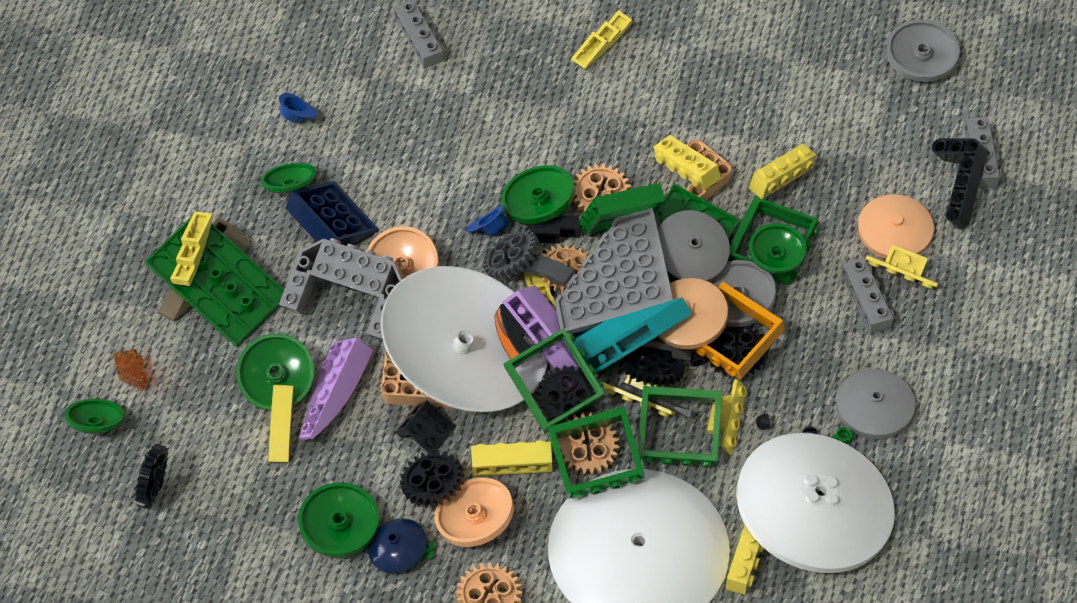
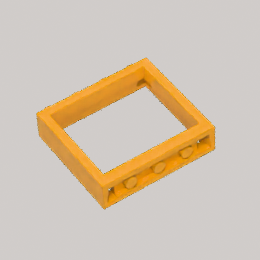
[695,282,785,380]

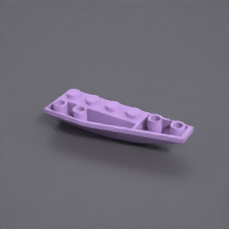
[502,285,584,394]
[299,338,373,440]

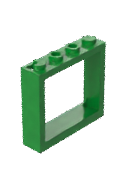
[579,183,665,235]
[727,196,819,286]
[503,328,606,434]
[638,386,723,467]
[548,406,644,499]

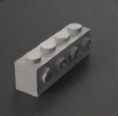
[394,0,445,69]
[964,117,1002,188]
[841,257,894,334]

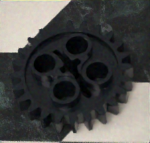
[707,325,769,378]
[621,346,685,387]
[535,365,599,422]
[135,444,169,509]
[400,450,465,508]

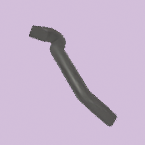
[620,382,692,418]

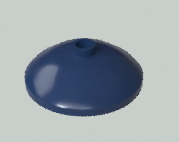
[368,518,427,574]

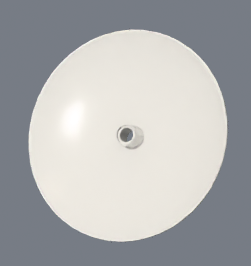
[381,266,548,412]
[548,469,730,603]

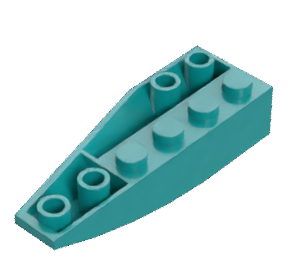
[573,297,693,373]

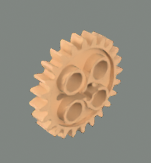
[573,163,631,212]
[539,244,589,294]
[557,413,619,476]
[456,562,522,603]

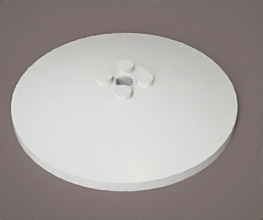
[736,433,895,573]

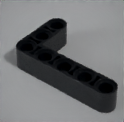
[932,138,988,230]

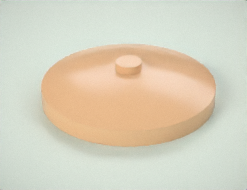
[858,194,934,259]
[367,226,439,278]
[658,278,728,349]
[435,478,514,547]

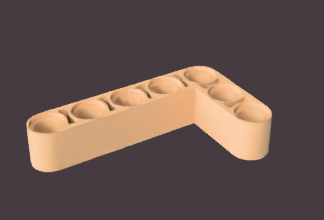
[686,139,731,201]
[381,350,453,408]

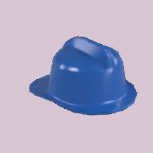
[279,93,318,123]
[466,205,509,236]

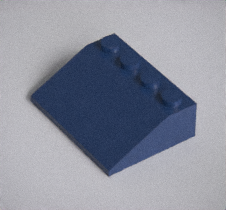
[285,181,379,246]

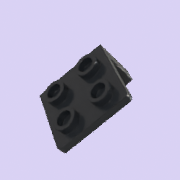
[395,400,454,454]

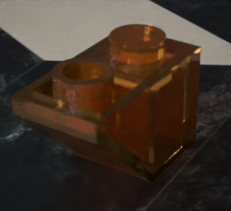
[114,348,147,391]

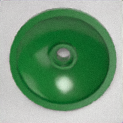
[261,163,316,195]
[749,223,806,273]
[64,399,124,434]

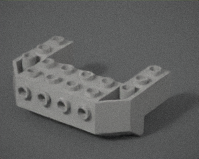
[279,238,404,342]

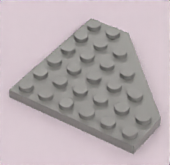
[555,208,674,334]

